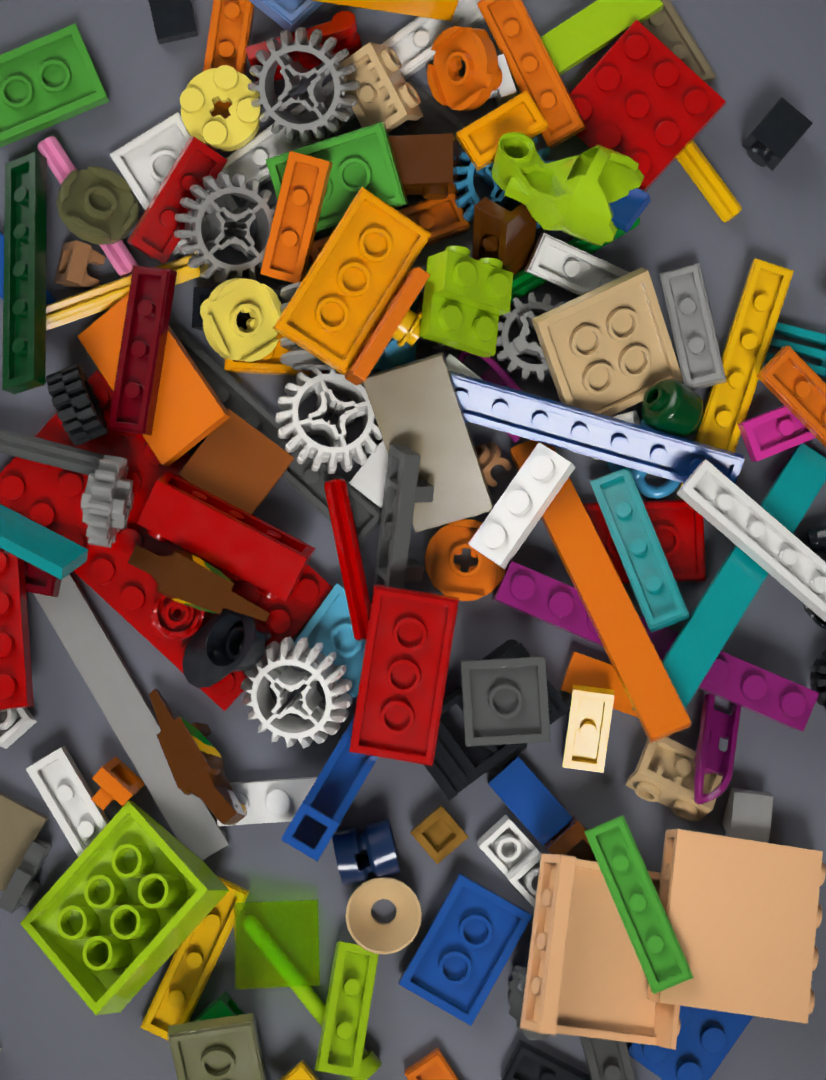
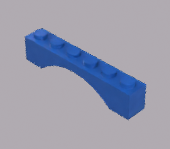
[280,715,378,862]

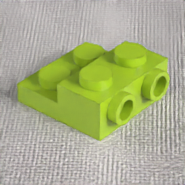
[419,246,514,358]

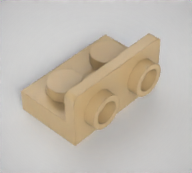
[342,42,423,133]
[625,737,723,821]

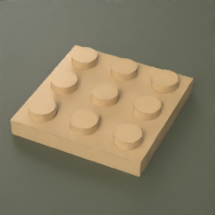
[531,267,683,417]

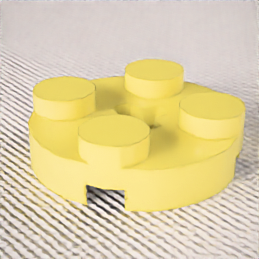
[180,65,262,152]
[200,278,282,362]

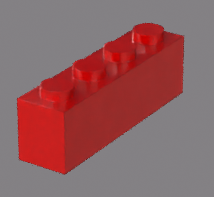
[137,472,316,602]

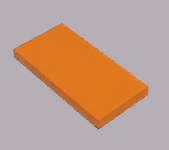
[77,293,231,467]

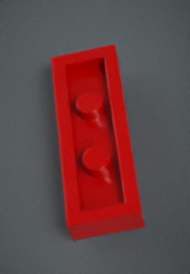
[127,137,228,265]

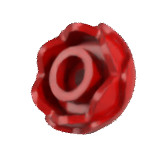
[151,594,204,640]

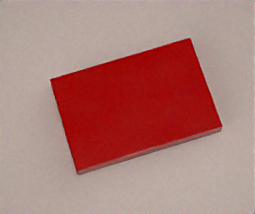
[582,500,706,584]

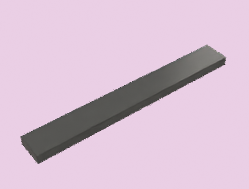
[169,321,382,546]

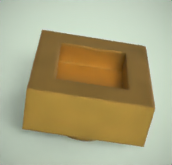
[410,804,468,864]

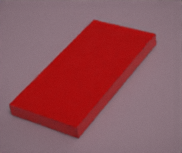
[349,584,460,766]

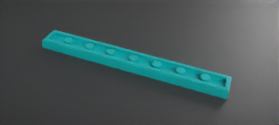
[632,443,826,711]

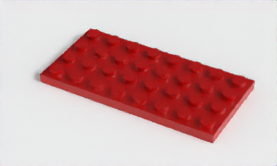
[0,370,333,711]

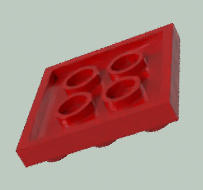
[570,19,726,192]

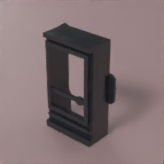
[424,639,571,800]

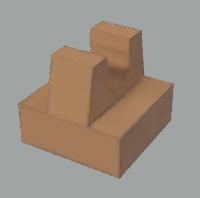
[54,240,106,289]

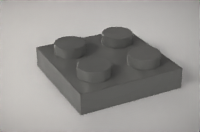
[460,656,551,746]

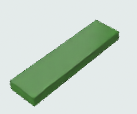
[584,815,694,994]

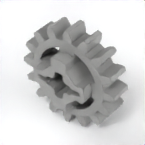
[496,293,565,383]
[81,455,134,548]

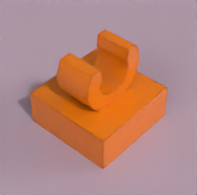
[91,756,145,810]

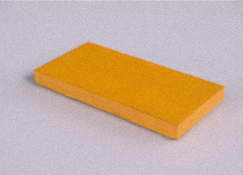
[272,187,431,375]

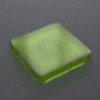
[234,900,320,989]

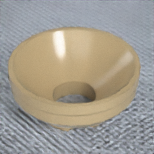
[345,876,422,954]

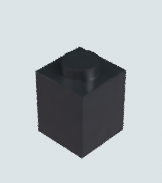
[742,97,813,171]

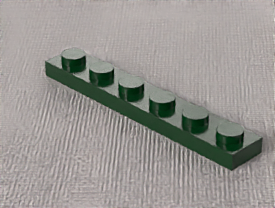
[2,152,47,394]

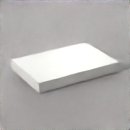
[110,112,239,259]

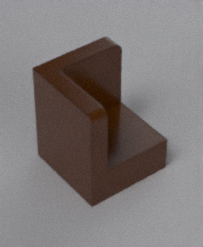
[544,816,597,862]

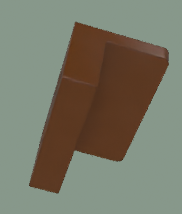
[472,197,537,275]

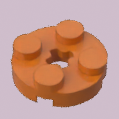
[427,26,502,111]
[425,519,506,602]

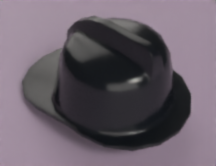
[182,608,272,688]

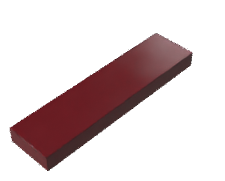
[108,265,177,436]

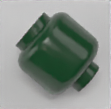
[642,379,703,438]

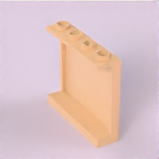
[647,829,826,1024]
[520,854,681,1050]

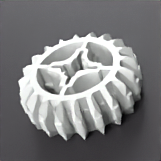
[275,368,383,474]
[241,636,353,749]

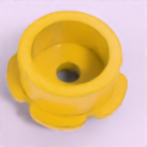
[392,309,422,347]

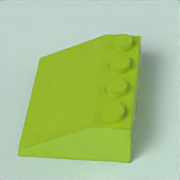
[20,801,229,1015]

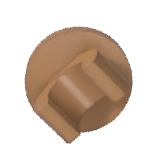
[475,442,512,487]

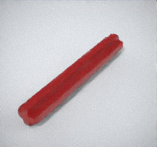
[324,479,371,641]

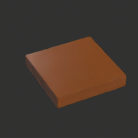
[179,408,295,515]

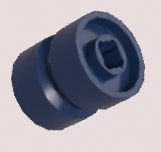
[332,819,401,885]

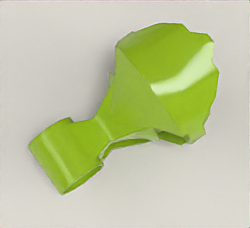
[491,132,644,246]

